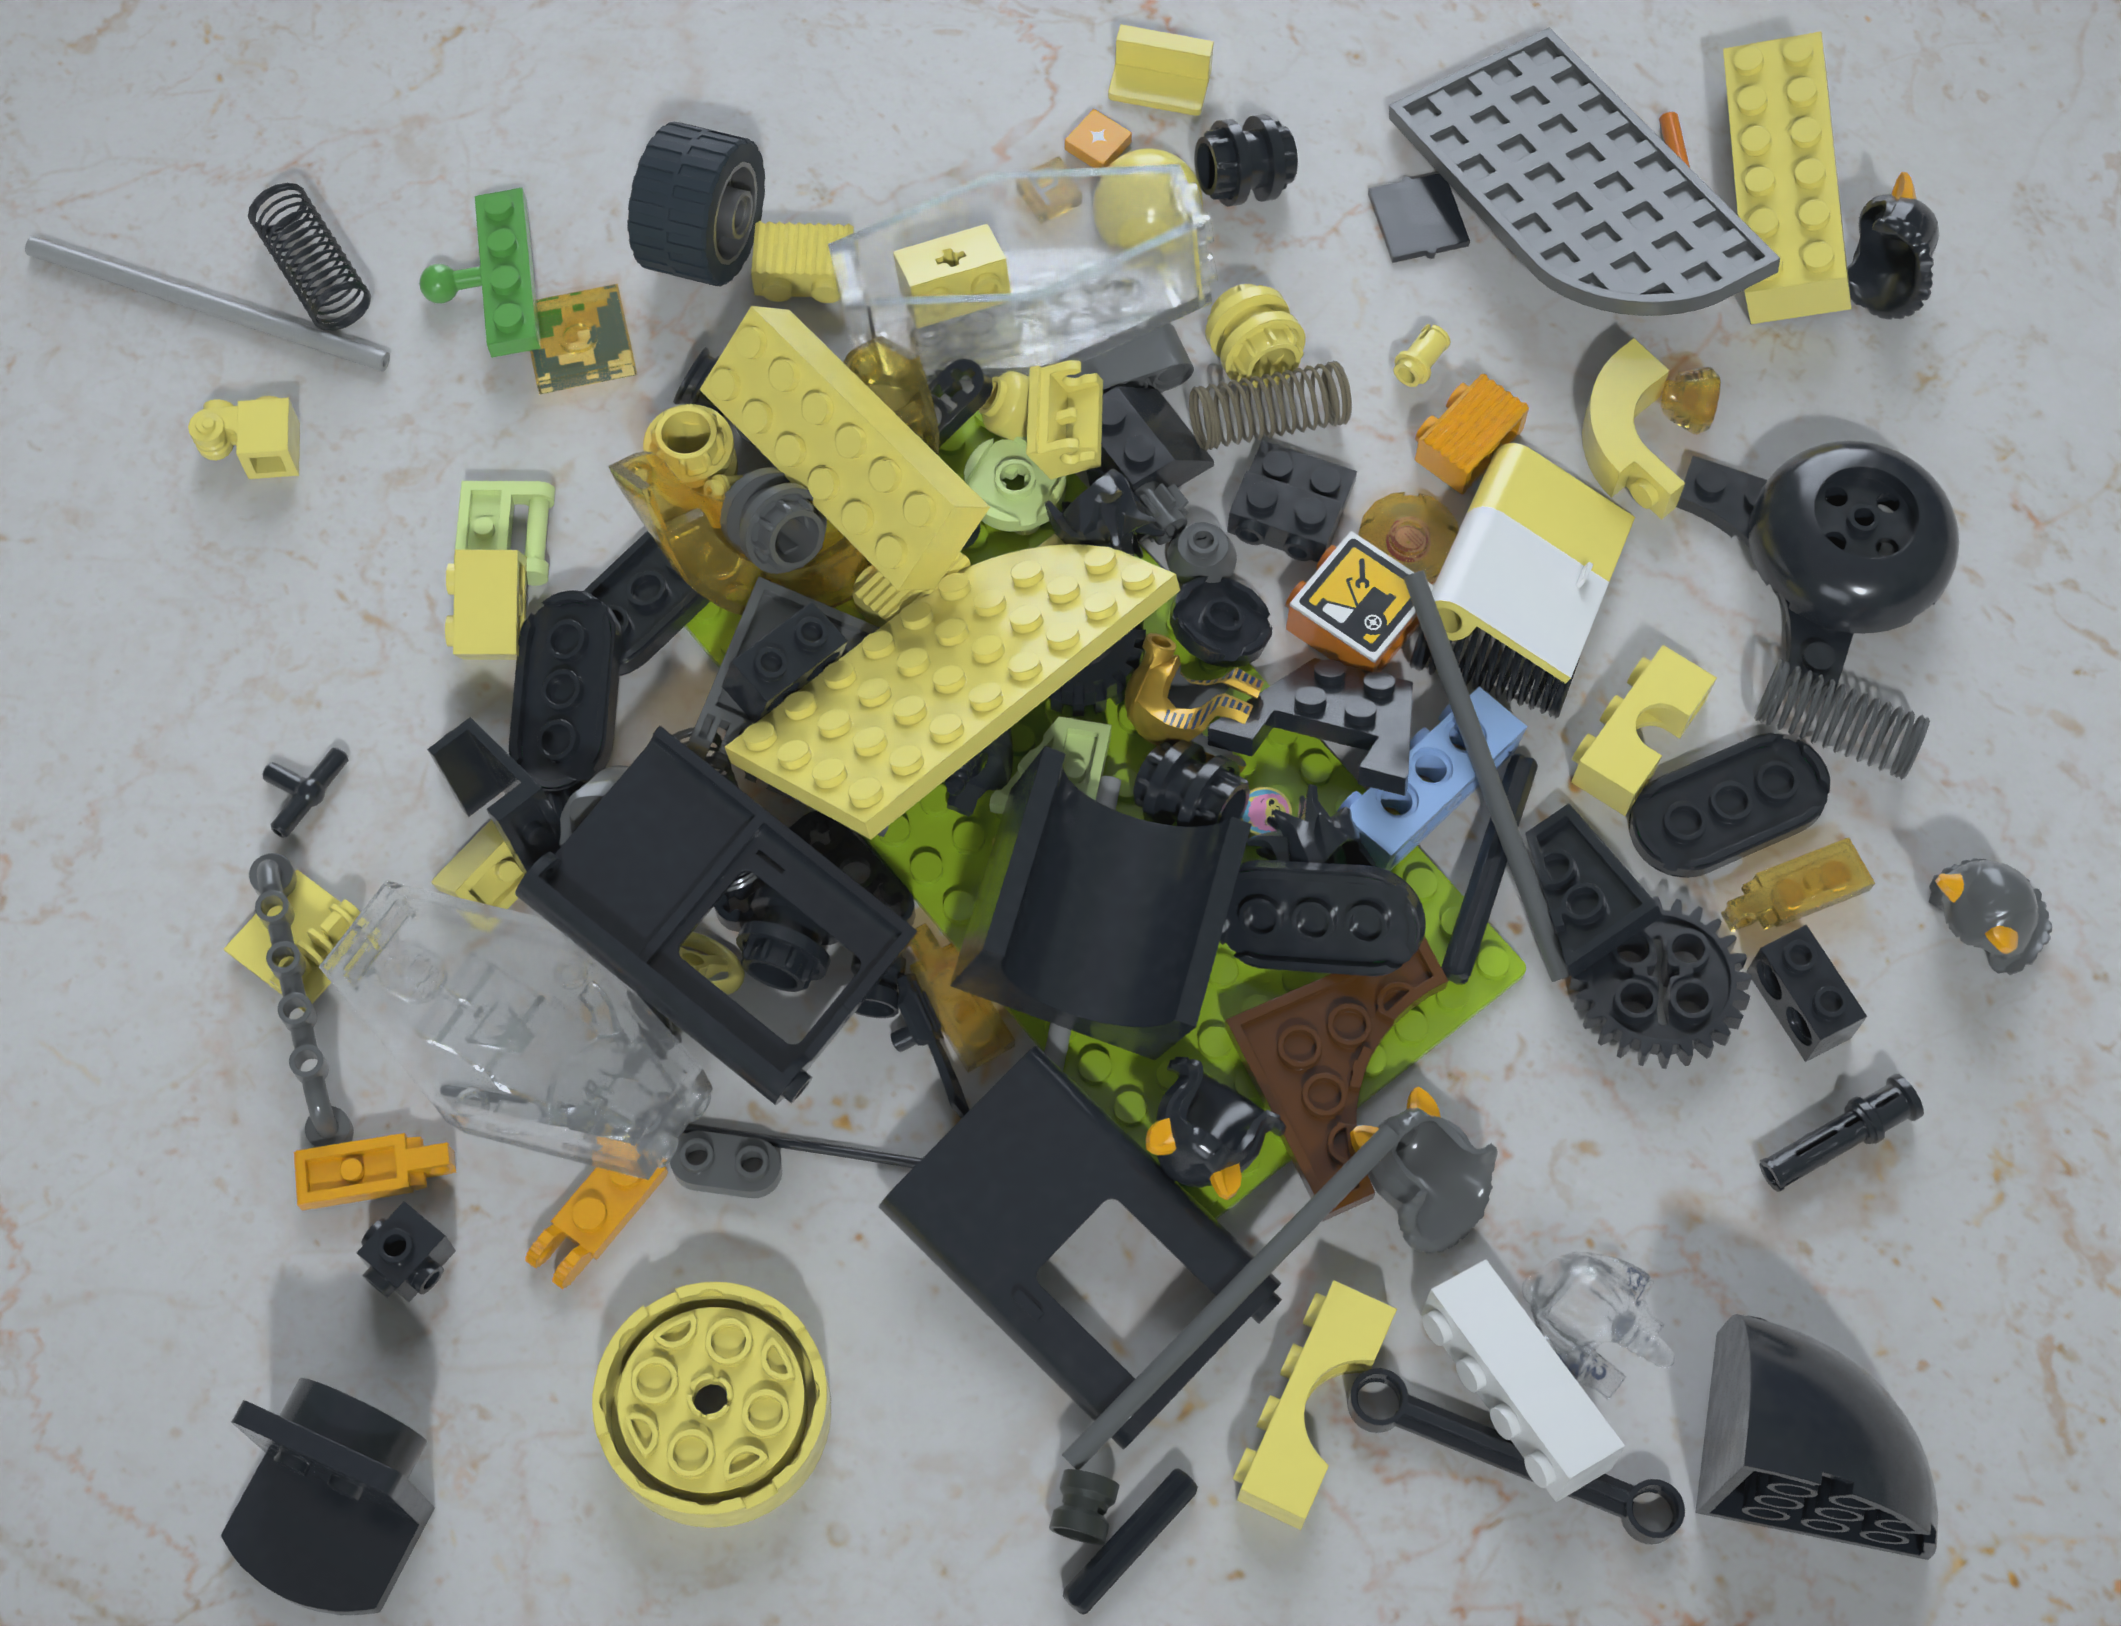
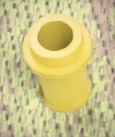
[1393,324,1451,387]

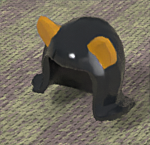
[1847,172,1939,320]
[1146,1057,1286,1200]

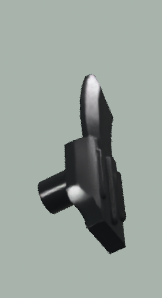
[890,973,969,1119]

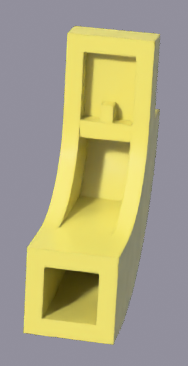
[1582,338,1685,520]

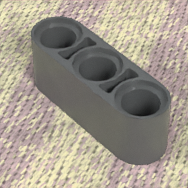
[1047,323,1194,394]

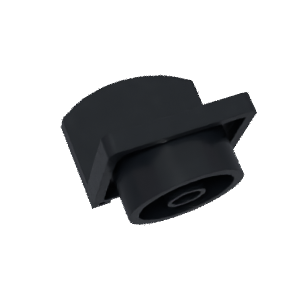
[221,1378,435,1615]

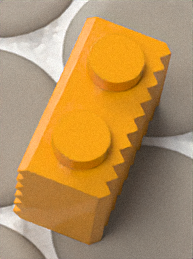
[1414,374,1529,495]

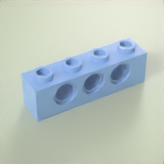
[1337,686,1528,871]

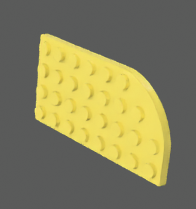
[725,544,1180,840]

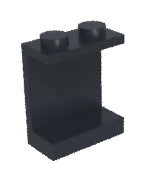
[427,717,561,874]

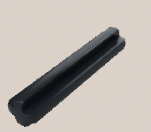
[1063,1468,1198,1615]

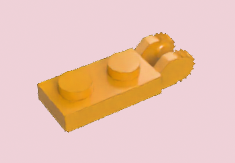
[525,1135,668,1289]

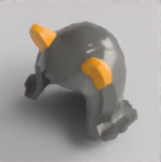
[1928,858,2052,975]
[1350,1086,1498,1254]

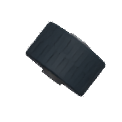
[627,121,765,287]

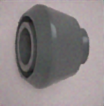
[1167,522,1237,585]

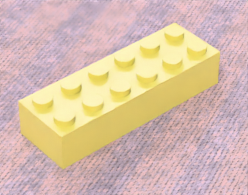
[1723,31,1852,324]
[699,306,990,591]

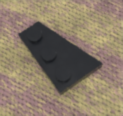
[1525,803,1663,978]

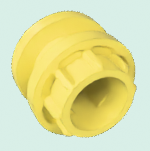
[1205,284,1306,388]
[643,404,738,508]

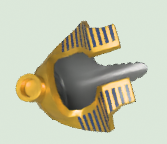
[1125,633,1264,773]

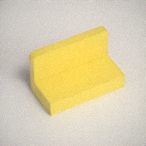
[1108,24,1214,116]
[431,819,525,929]

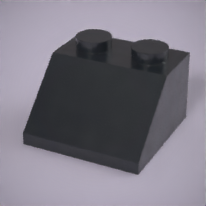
[1096,386,1214,492]

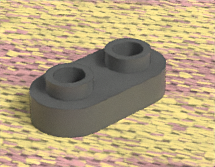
[670,1131,782,1198]

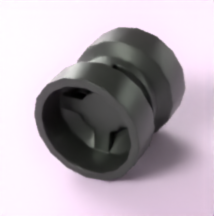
[1049,1469,1120,1545]

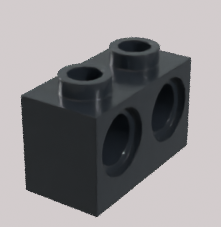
[722,601,848,723]
[1747,924,1867,1062]

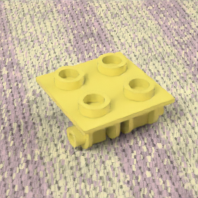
[223,869,378,1013]

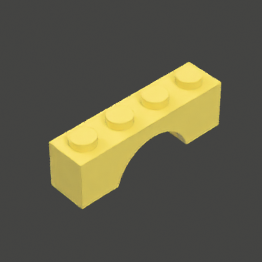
[1233,1280,1397,1530]

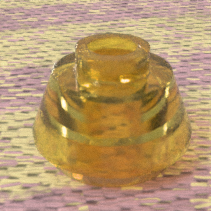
[1661,366,1721,435]

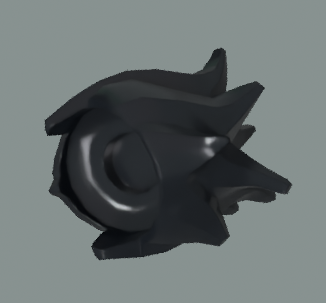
[1045,468,1165,559]
[1247,784,1376,866]

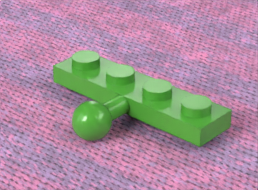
[419,188,541,358]

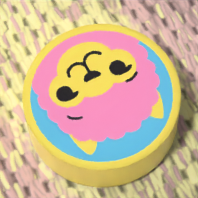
[1241,787,1292,838]

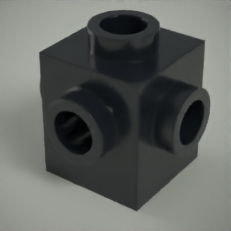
[356,1201,456,1302]

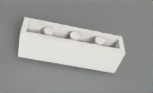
[1420,1259,1625,1502]

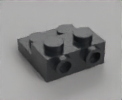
[1227,440,1357,562]

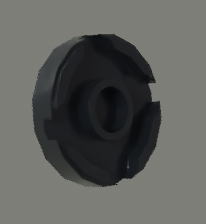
[1170,576,1272,668]

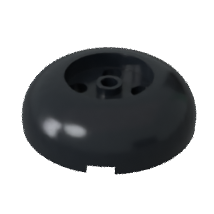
[1749,441,1959,634]

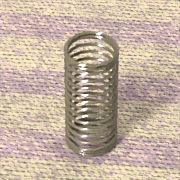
[1189,361,1352,451]

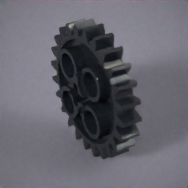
[1569,896,1752,1069]

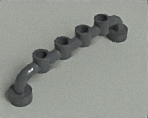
[249,853,354,1147]

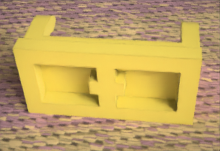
[1026,360,1103,480]

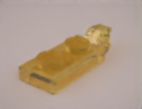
[1721,838,1875,932]
[909,923,1015,1072]

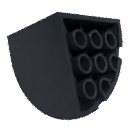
[1695,1314,1938,1560]

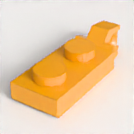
[294,1133,457,1211]

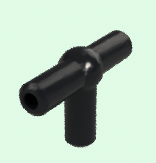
[262,748,349,838]

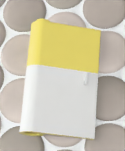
[1431,443,1635,684]

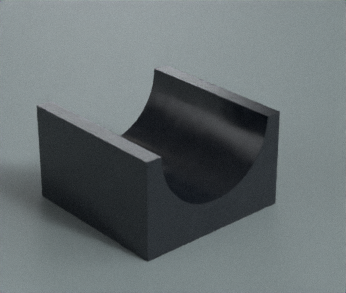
[950,746,1252,1060]

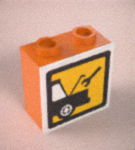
[1285,531,1434,672]

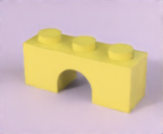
[1571,645,1717,816]

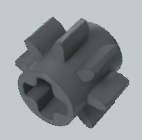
[1134,481,1189,545]

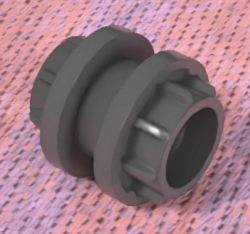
[720,468,827,574]

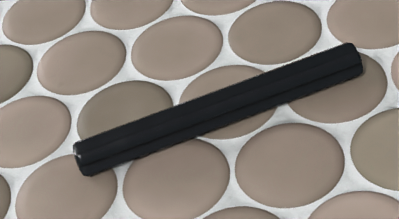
[1441,754,1538,985]

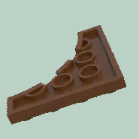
[1225,936,1448,1221]

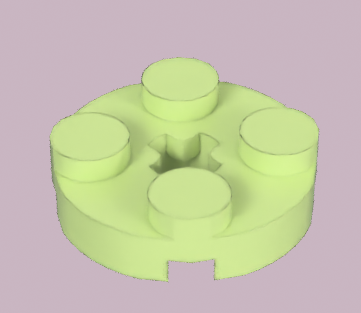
[964,437,1066,536]

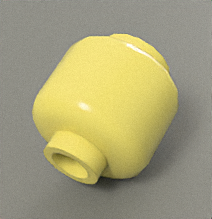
[979,371,1029,441]

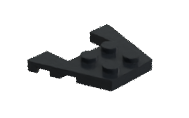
[1208,658,1413,796]

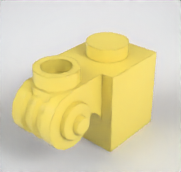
[188,396,300,479]

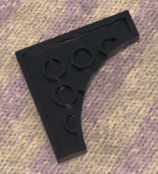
[1676,456,1882,698]

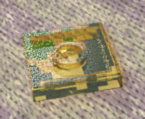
[530,284,637,395]

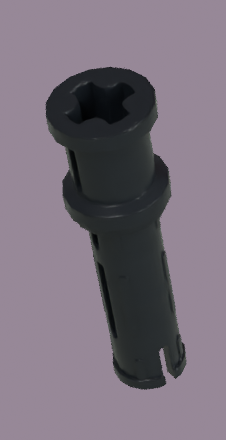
[1759,1074,1924,1192]

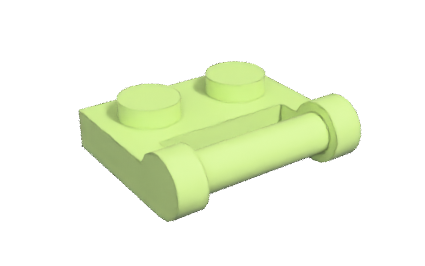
[455,481,555,586]

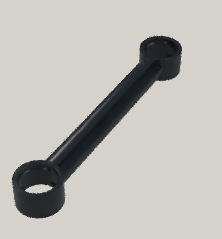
[1347,1368,1685,1545]

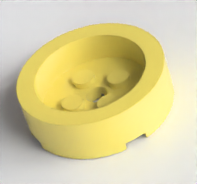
[592,1282,831,1528]

